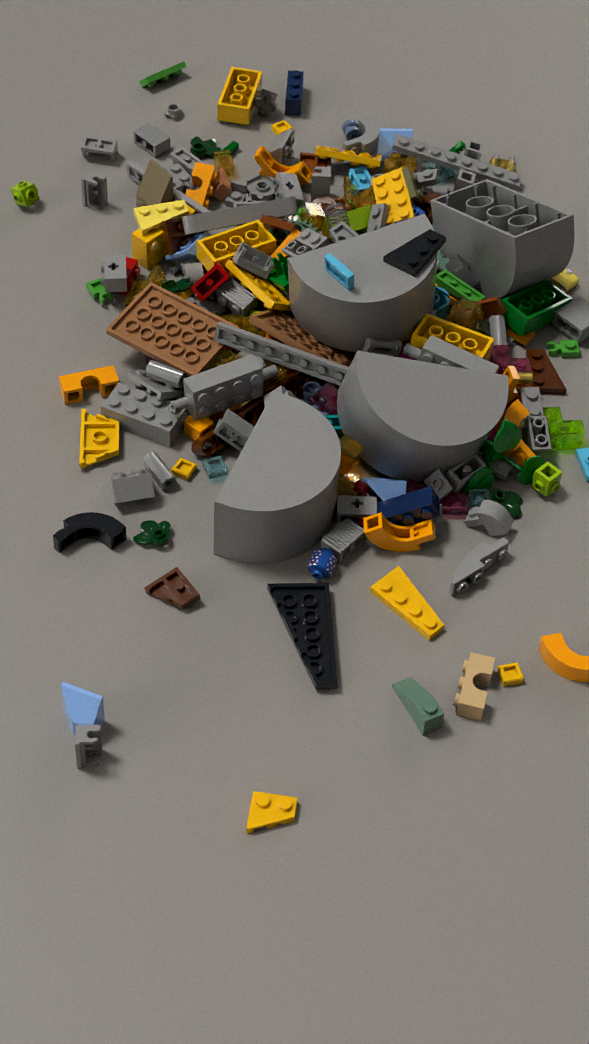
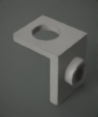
[424,469,453,501]

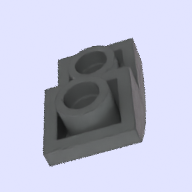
[445,253,479,287]

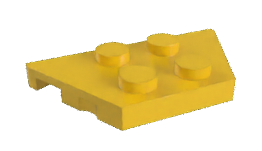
[79,409,119,468]

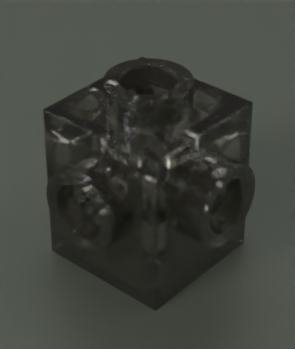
[254,89,278,117]

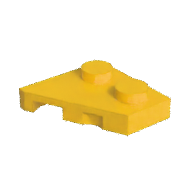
[246,791,298,833]

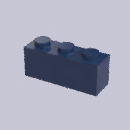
[285,70,304,116]
[377,486,440,526]

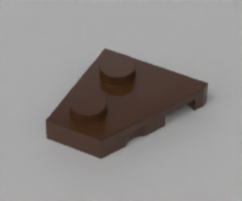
[161,218,196,255]
[144,567,200,609]

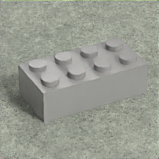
[101,382,187,447]

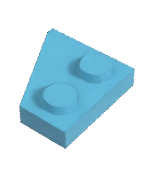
[345,166,374,197]

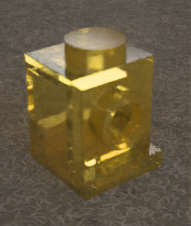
[214,150,234,177]

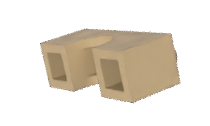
[453,652,495,721]

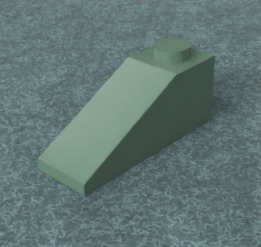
[392,677,444,735]

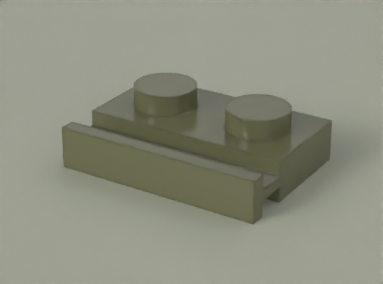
[401,166,424,207]

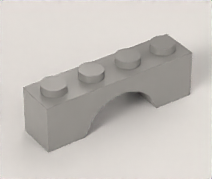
[453,139,484,192]

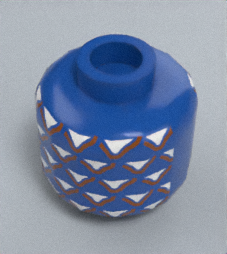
[308,548,337,580]

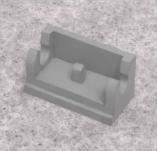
[81,135,118,161]
[311,166,331,203]
[81,170,108,210]
[232,242,274,280]
[213,409,254,452]
[75,725,102,768]

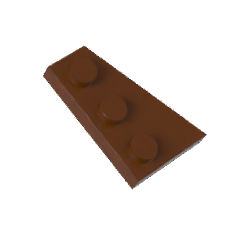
[525,349,567,395]

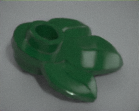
[190,136,221,157]
[161,277,193,293]
[488,488,523,518]
[133,520,171,547]

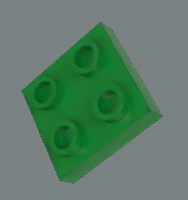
[267,253,290,293]

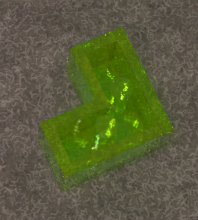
[542,407,586,450]

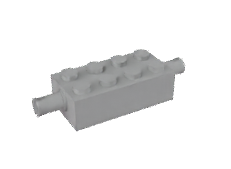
[403,335,510,394]
[170,354,278,421]

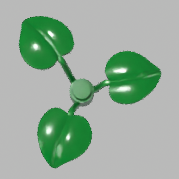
[463,419,545,496]

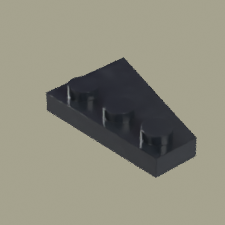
[383,229,446,277]

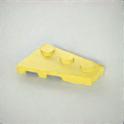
[133,200,189,236]

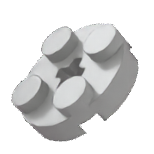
[246,175,275,201]

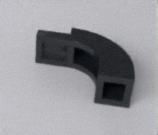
[53,512,126,553]

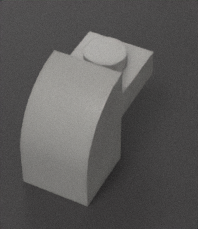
[181,259,204,297]
[464,500,514,536]

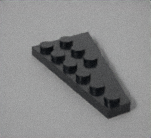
[267,583,338,690]

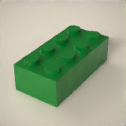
[501,280,573,336]

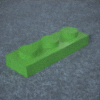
[139,61,186,87]
[436,269,486,304]

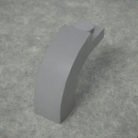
[342,115,380,155]

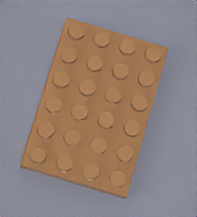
[106,282,240,377]
[248,309,355,367]

